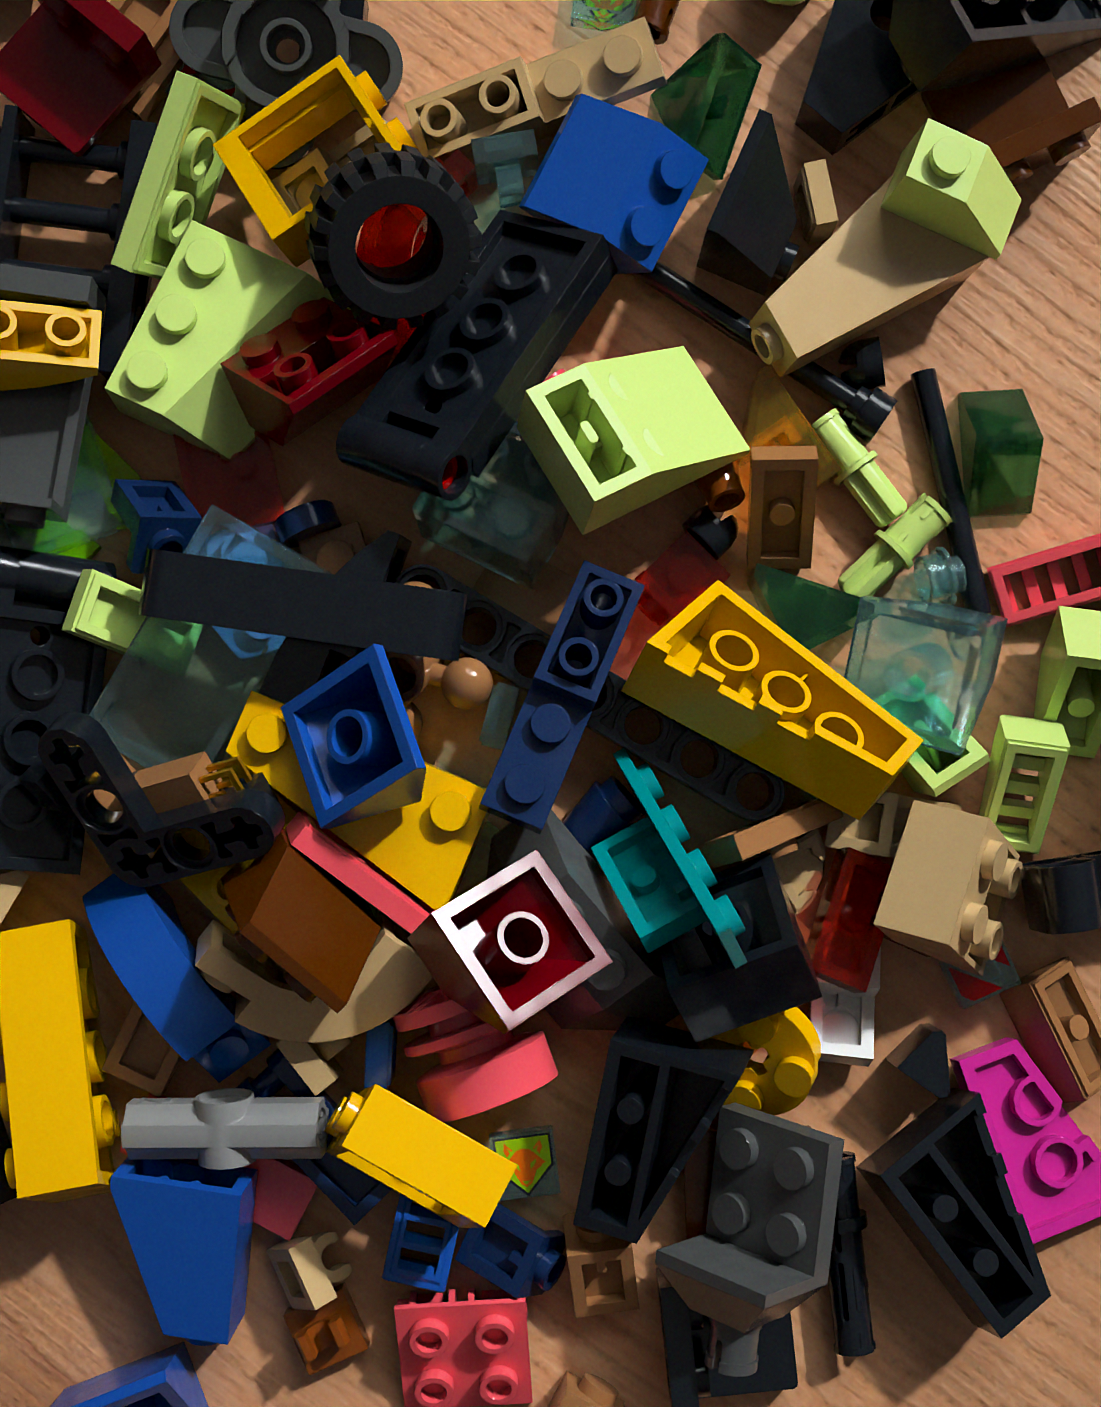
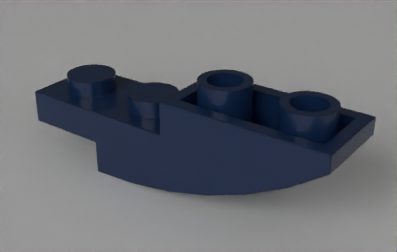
[479,560,645,834]

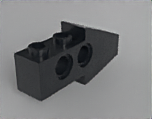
[795,0,919,156]

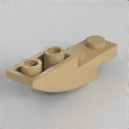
[404,16,668,163]

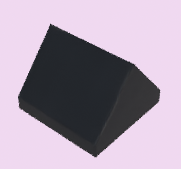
[885,1023,951,1098]

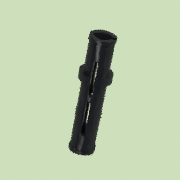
[828,1151,876,1357]

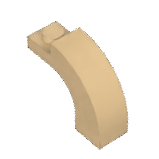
[195,911,432,1043]

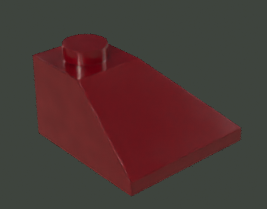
[407,849,613,1034]

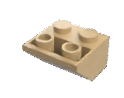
[873,800,1023,976]

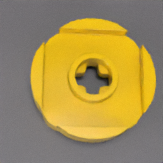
[710,1007,821,1115]

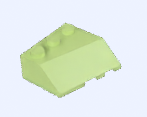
[104,220,351,464]

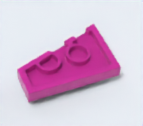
[949,1037,1101,1244]

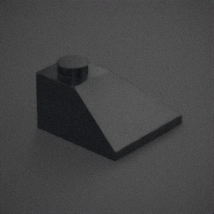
[696,109,800,296]

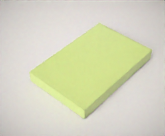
[111,70,246,280]

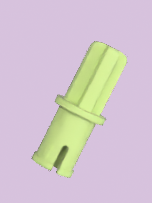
[803,408,907,528]
[838,493,952,605]

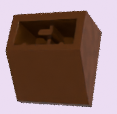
[221,828,381,1014]

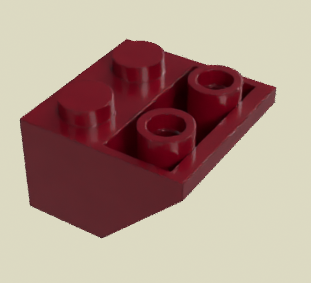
[221,297,398,446]

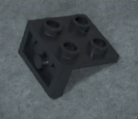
[656,1267,798,1407]

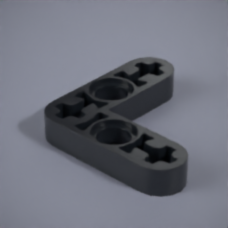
[38,711,285,887]

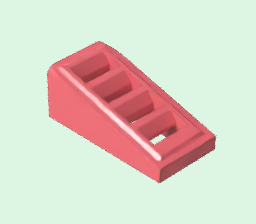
[986,533,1101,628]

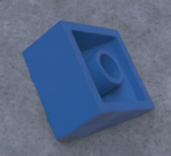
[519,94,709,274]

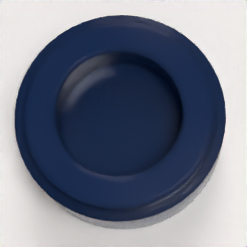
[274,499,341,548]

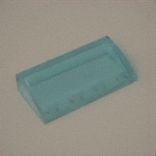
[89,504,332,768]

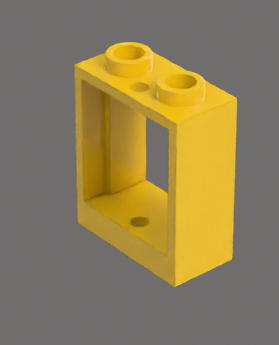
[212,55,419,268]
[324,1084,518,1228]

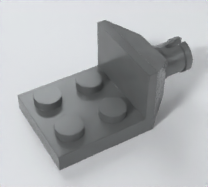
[655,1102,845,1377]

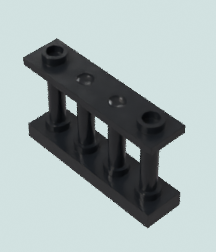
[0,105,158,380]

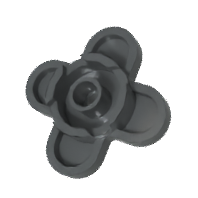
[169,0,403,169]

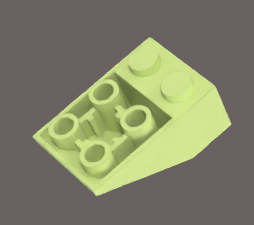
[517,346,751,535]

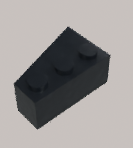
[573,1017,754,1244]
[856,1088,1051,1339]

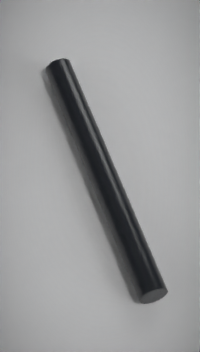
[910,368,992,618]

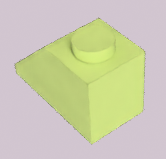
[880,118,1022,260]
[1034,606,1101,758]

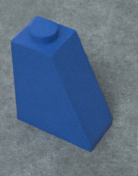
[110,1156,258,1346]

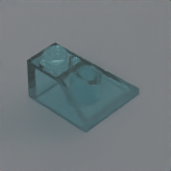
[844,596,1008,755]

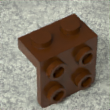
[921,58,1101,187]

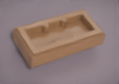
[701,798,844,869]

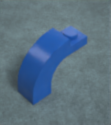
[82,873,271,1083]

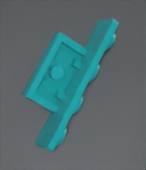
[591,748,747,969]

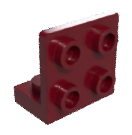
[0,0,162,157]

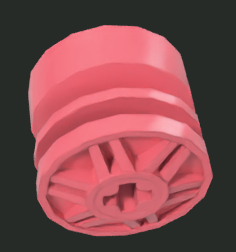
[392,986,558,1123]

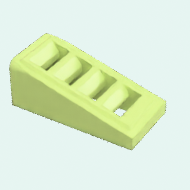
[979,714,1071,854]

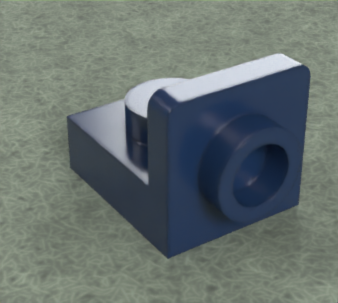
[111,479,202,574]
[455,1203,566,1298]

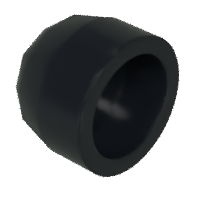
[838,336,886,389]
[682,505,739,560]

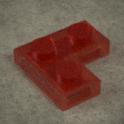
[806,847,931,993]

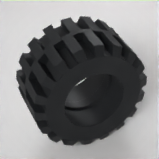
[304,143,482,330]

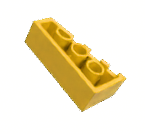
[621,580,924,821]
[226,690,490,910]
[0,919,121,1203]

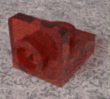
[633,530,731,627]

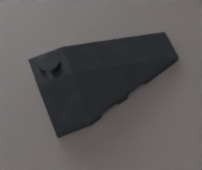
[889,0,1101,92]

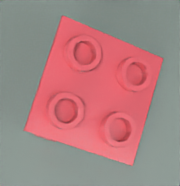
[394,1288,533,1407]

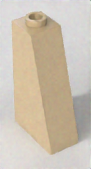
[749,175,989,378]

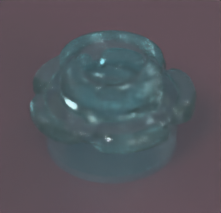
[914,547,967,609]

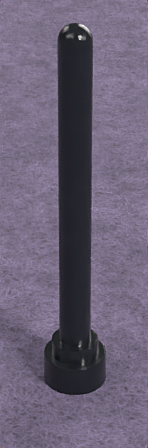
[632,261,898,443]

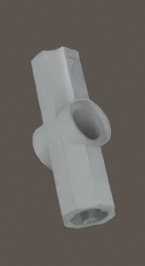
[121,1088,329,1170]

